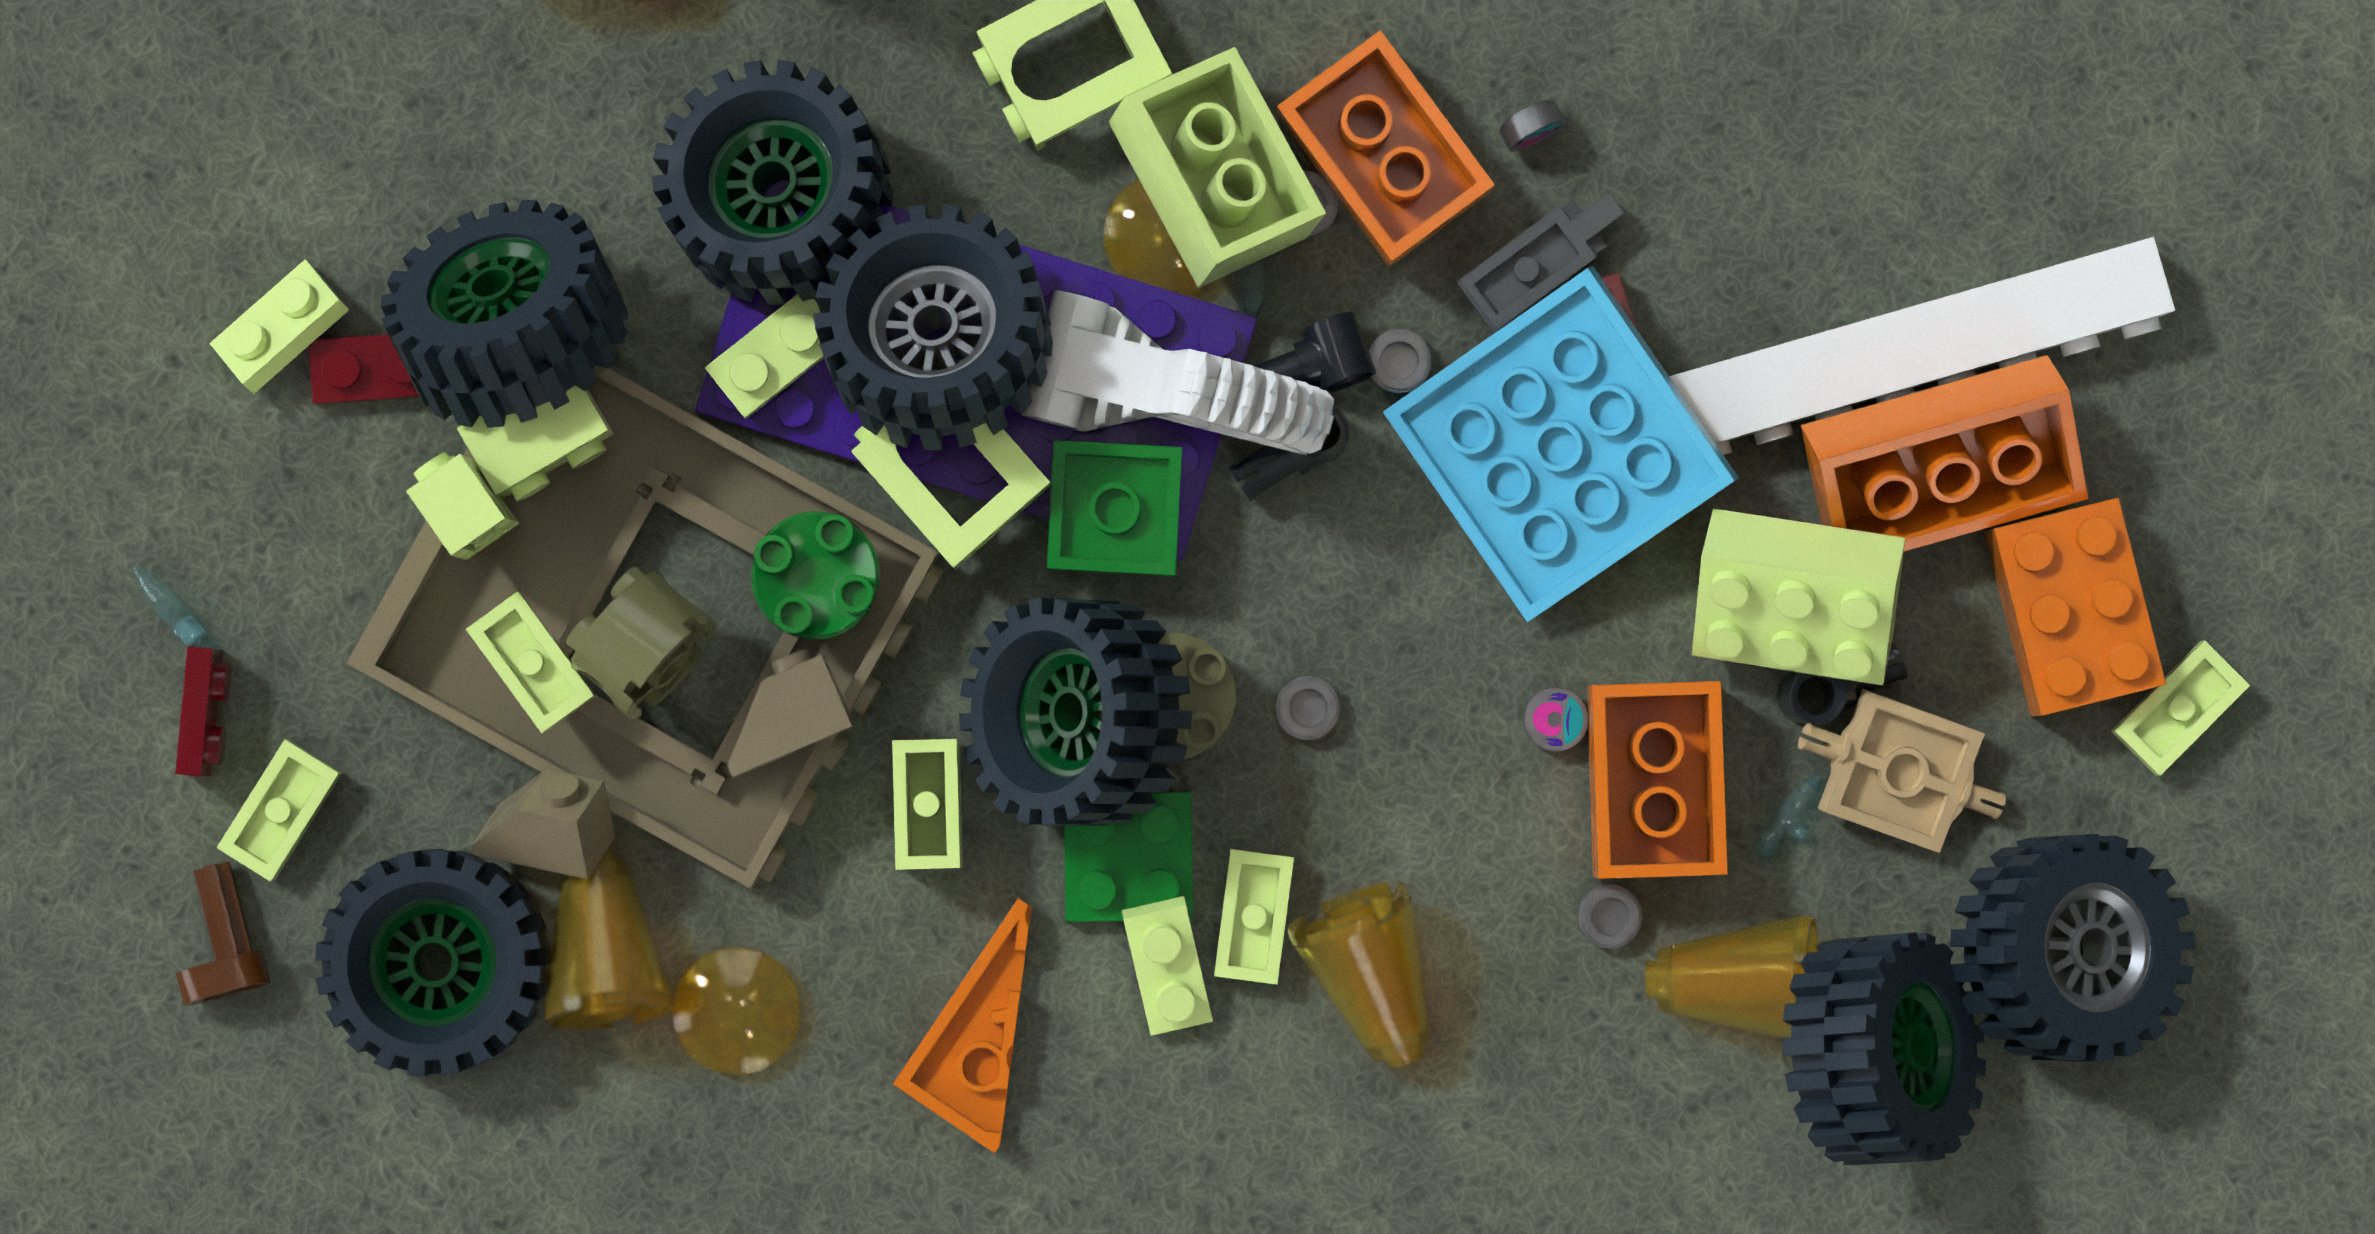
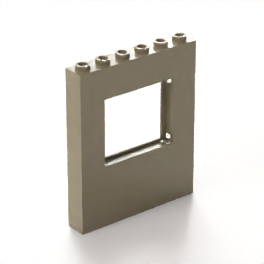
[346,366,944,889]

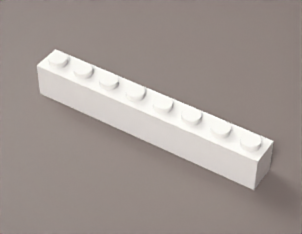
[1669,237,2175,455]

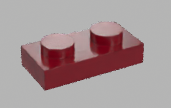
[309,334,419,405]
[175,646,231,777]

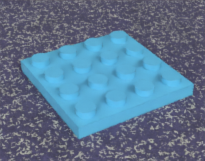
[1383,266,1739,622]

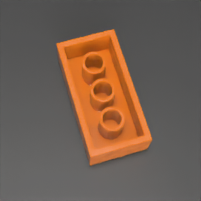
[1801,355,2089,552]

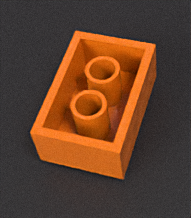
[1276,30,1495,267]
[1984,497,2166,717]
[1587,681,1728,879]

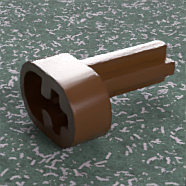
[176,861,271,1006]

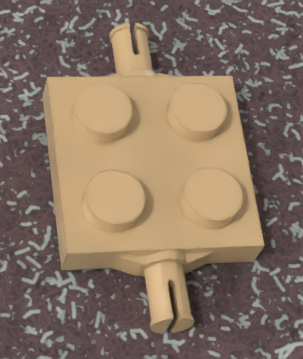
[1798,689,2006,853]

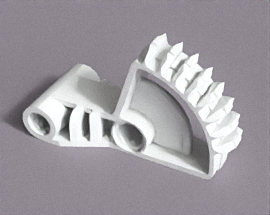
[1022,290,1334,455]

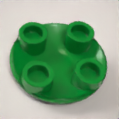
[751,511,880,640]

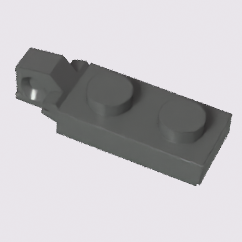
[1456,193,1624,334]

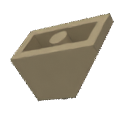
[727,648,856,777]
[471,768,615,879]

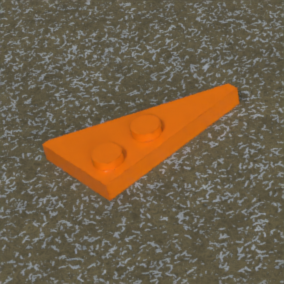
[893,898,1032,1153]

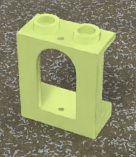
[972,0,1172,151]
[851,368,1051,570]

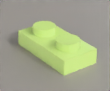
[209,259,349,394]
[705,294,824,419]
[466,591,596,734]
[2111,640,2250,776]
[217,739,342,882]
[1214,849,1294,985]
[1122,896,1213,1036]

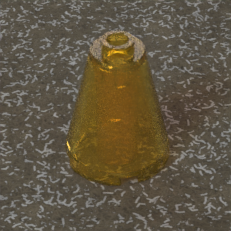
[543,849,673,1030]
[1287,882,1432,1068]
[1645,915,1820,1039]

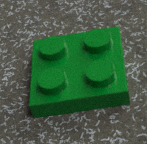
[1047,440,1182,576]
[1064,792,1193,922]

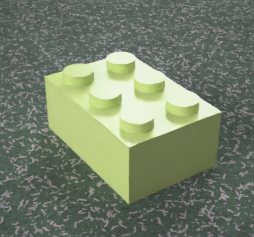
[1108,47,1326,288]
[1692,508,1905,685]

